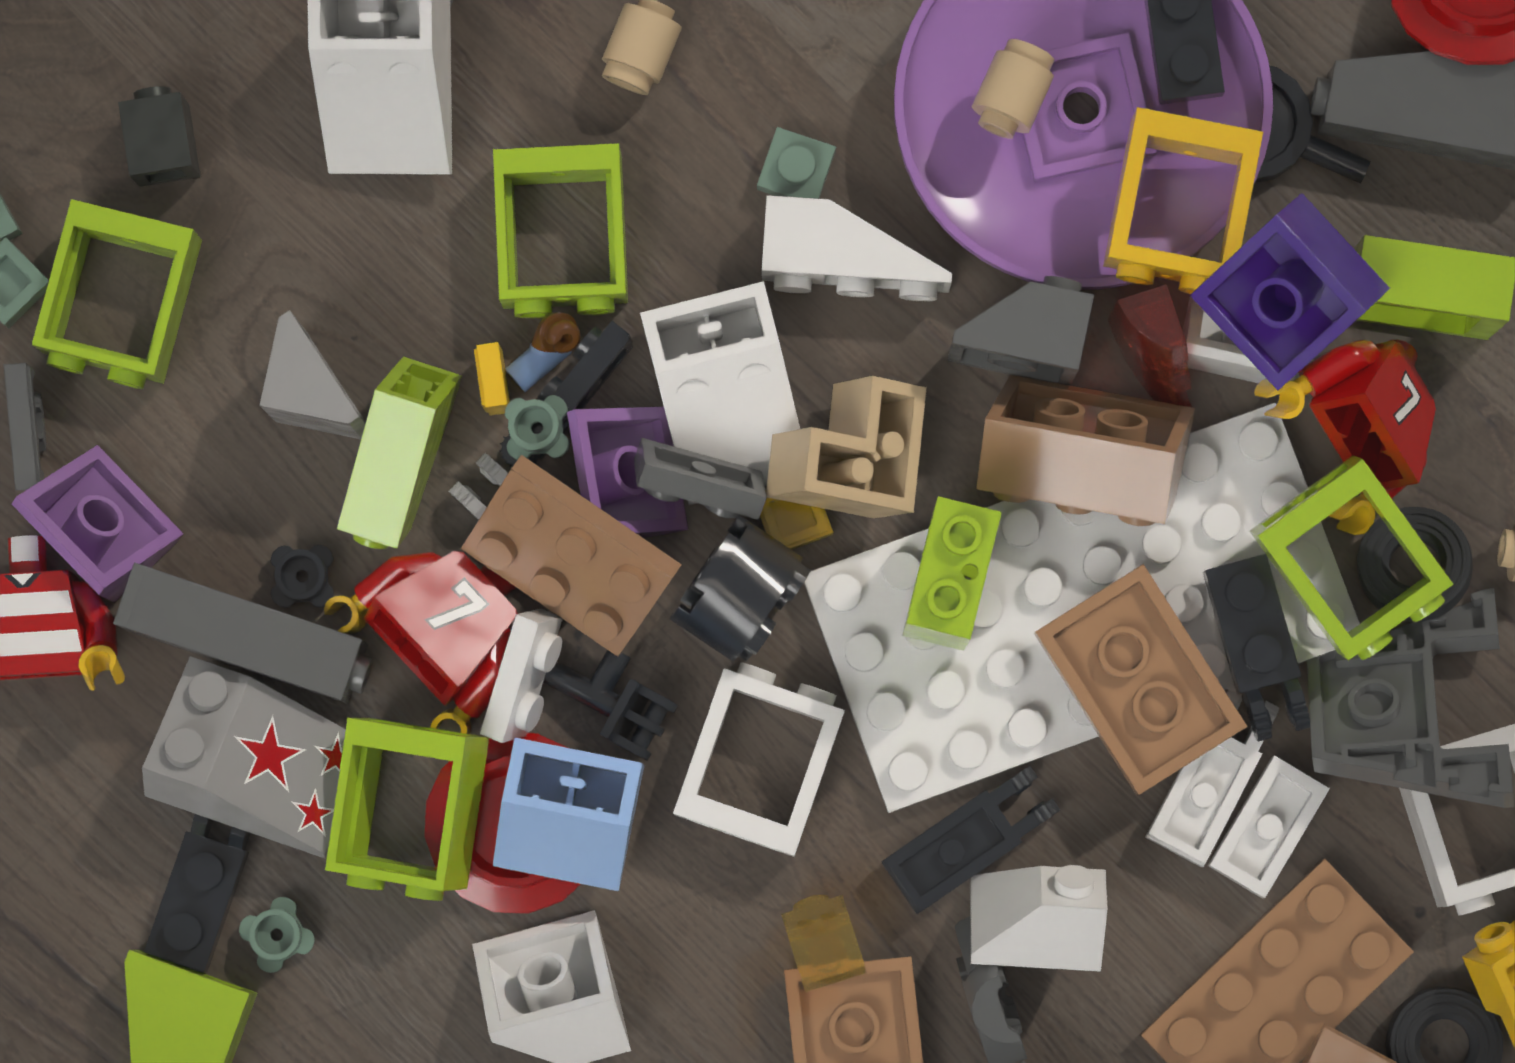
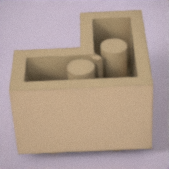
[766,376,927,518]

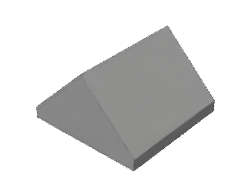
[259,310,366,439]

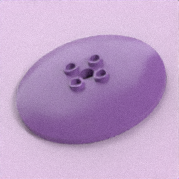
[894,0,1273,290]

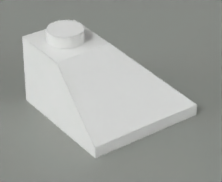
[970,865,1108,971]
[472,910,631,1063]

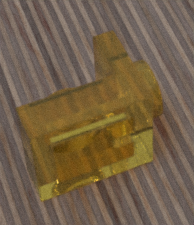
[781,895,867,992]

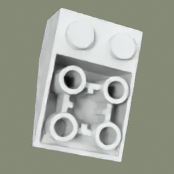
[308,0,452,174]
[640,281,800,505]

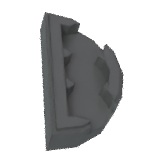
[3,363,46,491]

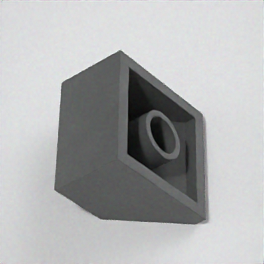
[947,276,1094,386]

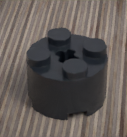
[669,515,811,662]

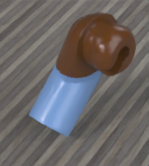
[505,312,580,392]

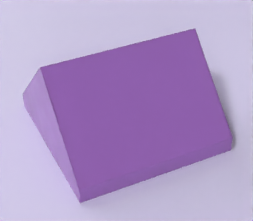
[567,407,688,538]
[12,445,183,603]

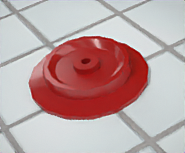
[1391,0,1515,65]
[424,733,581,914]

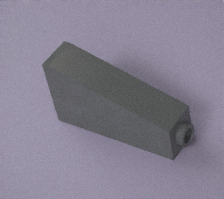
[1310,51,1515,171]
[113,562,373,704]

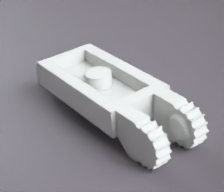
[1145,683,1279,867]

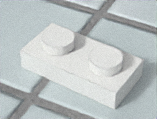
[480,609,562,743]
[1207,756,1330,899]

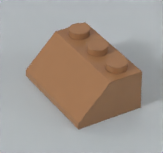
[976,375,1195,526]

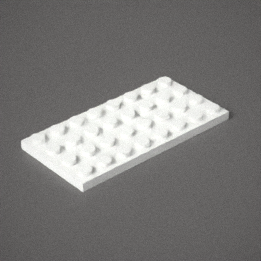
[804,403,1360,813]

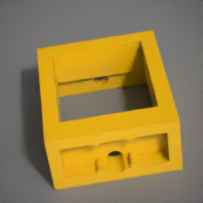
[1103,107,1263,294]

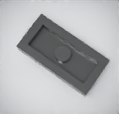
[634,438,767,520]

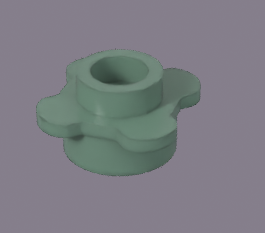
[505,395,570,460]
[239,897,315,973]

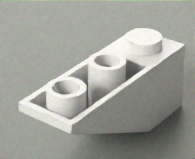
[762,196,952,301]

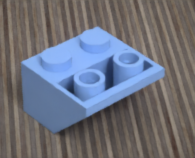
[493,737,644,891]

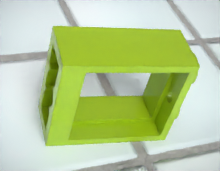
[493,143,628,318]
[32,199,202,389]
[1354,235,1515,340]
[1249,456,1453,661]
[902,496,1002,651]
[325,718,489,901]

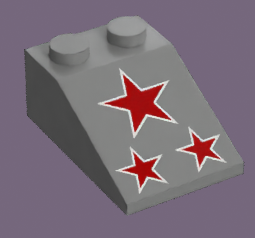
[142,656,346,858]

